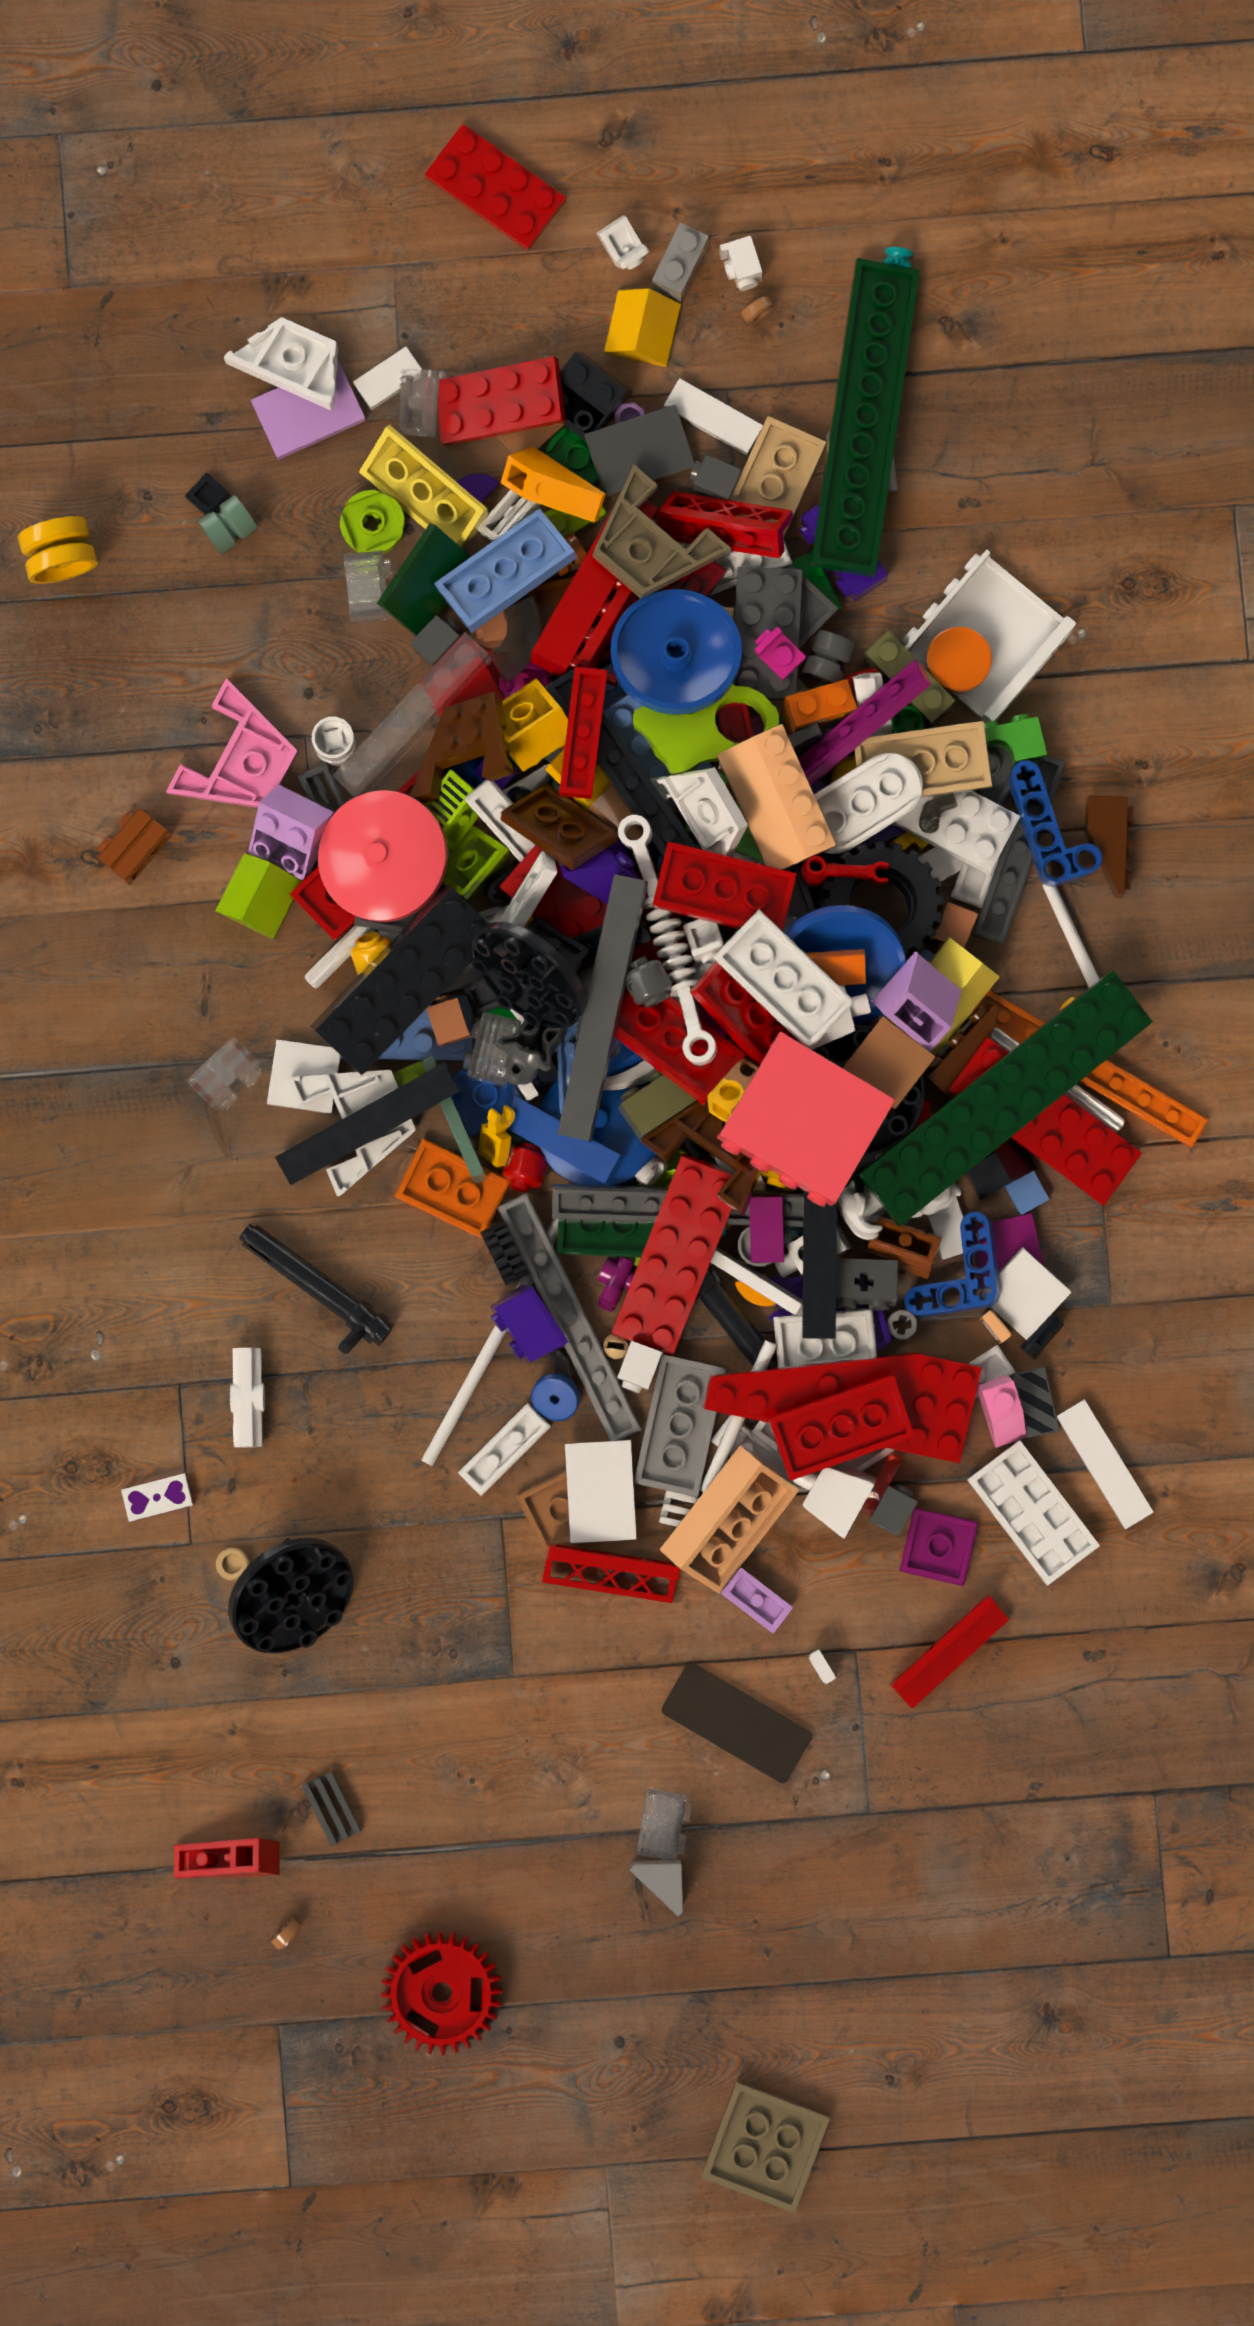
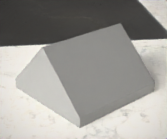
[629,1859,683,1916]

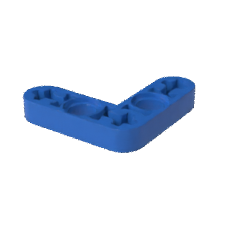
[904,1212,1000,1317]

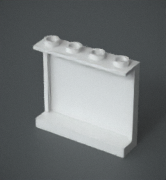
[902,550,1077,723]

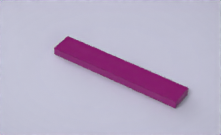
[798,660,931,786]

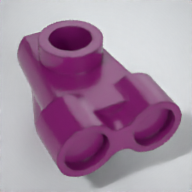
[597,1257,634,1312]

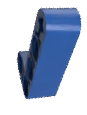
[1008,760,1102,887]

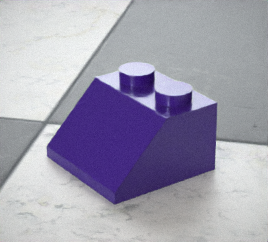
[557,838,638,905]
[490,1284,569,1362]

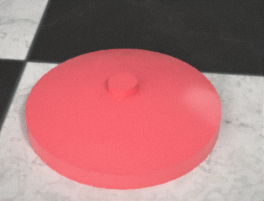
[318,790,448,922]

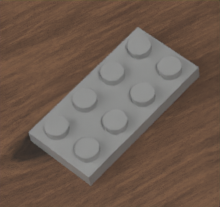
[634,1354,726,1497]

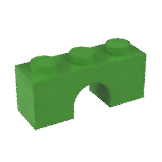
[984,714,1047,767]

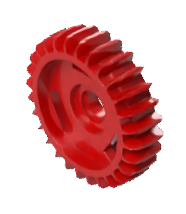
[380,1930,503,2055]

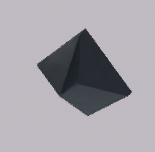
[965,1137,1038,1201]

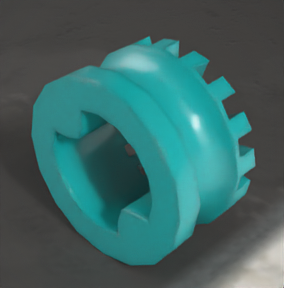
[883,246,914,268]

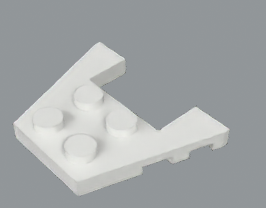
[650,767,748,857]
[288,1070,416,1196]

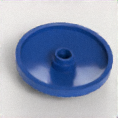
[611,589,742,715]
[784,905,906,1025]
[540,1066,659,1186]

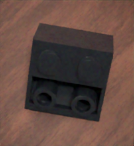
[560,351,633,441]

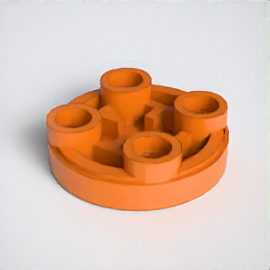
[926,627,992,694]

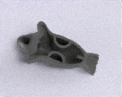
[496,1021,568,1085]

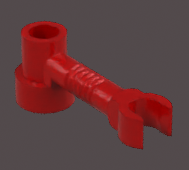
[801,856,889,886]

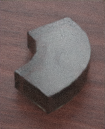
[490,596,540,684]

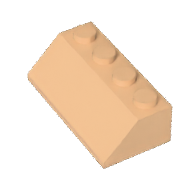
[716,724,836,870]
[660,1445,799,1594]

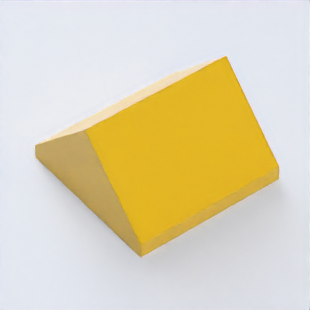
[604,288,681,367]

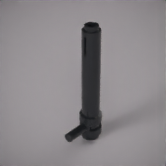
[239,1223,394,1354]
[696,1268,778,1370]

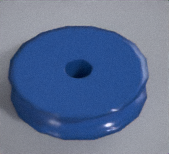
[531,1373,580,1422]

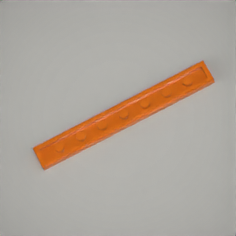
[968,990,1209,1148]

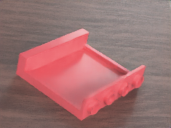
[717,1032,895,1207]

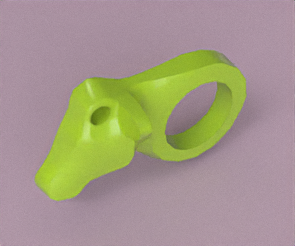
[633,684,779,775]

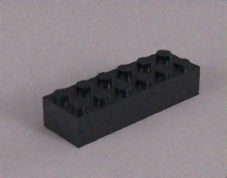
[310,884,489,1075]

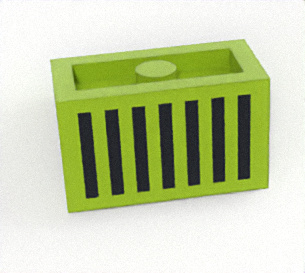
[424,769,479,851]

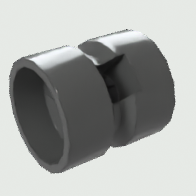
[801,630,857,686]

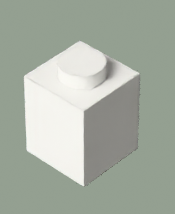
[617,1341,662,1394]

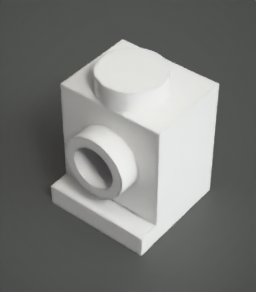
[719,236,762,291]

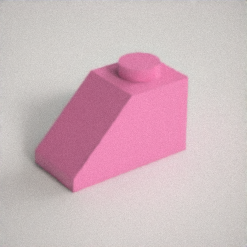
[977,1375,1027,1448]

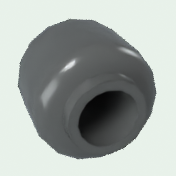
[626,956,672,1008]

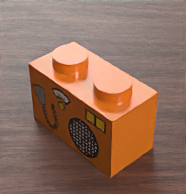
[780,679,857,736]

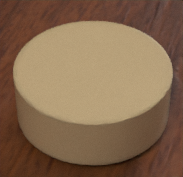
[216,1548,250,1581]

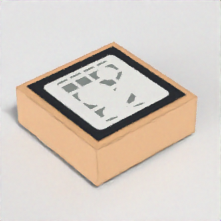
[979,1310,1011,1344]

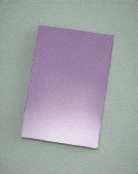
[251,361,366,460]

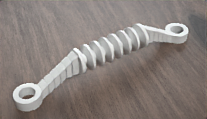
[618,815,717,1066]

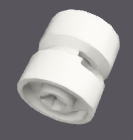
[312,717,356,766]

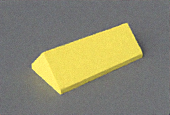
[359,425,488,549]
[885,937,1000,1073]

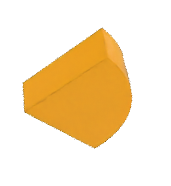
[735,1274,775,1307]

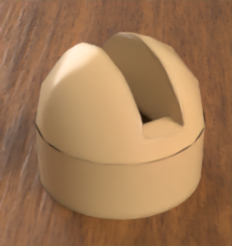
[603,1334,629,1359]

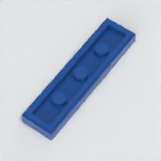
[507,1096,624,1186]

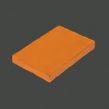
[394,1138,511,1239]

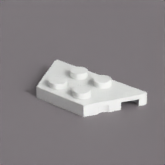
[224,317,338,411]

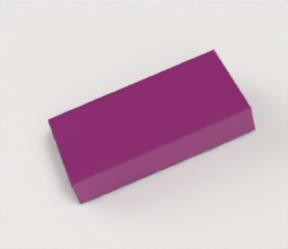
[749,1195,784,1263]

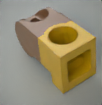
[707,1059,759,1123]

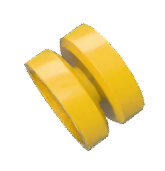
[17,516,98,584]

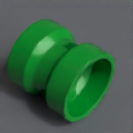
[891,706,923,734]

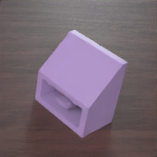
[248,785,334,881]
[872,951,962,1052]

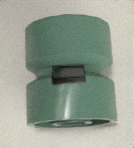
[197,495,259,555]

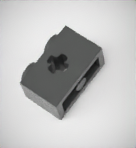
[836,1258,898,1311]

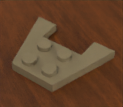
[592,465,731,598]

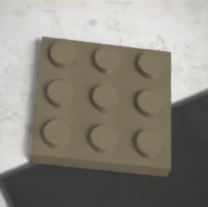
[701,2081,830,2213]

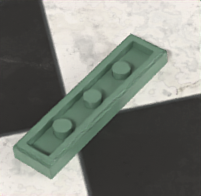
[422,1056,487,1184]

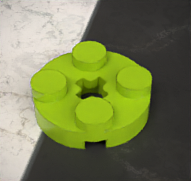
[340,490,405,556]

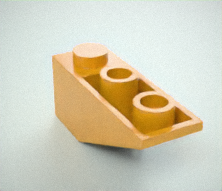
[501,446,605,522]

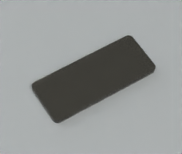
[662,1662,812,1783]

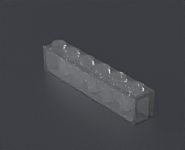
[332,632,492,798]

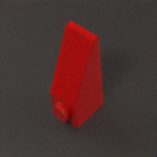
[174,1838,280,1879]

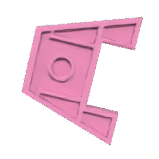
[166,678,298,808]

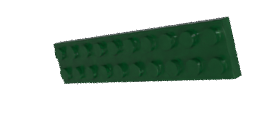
[810,258,920,578]
[858,970,1153,1226]

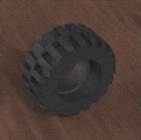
[815,841,944,962]

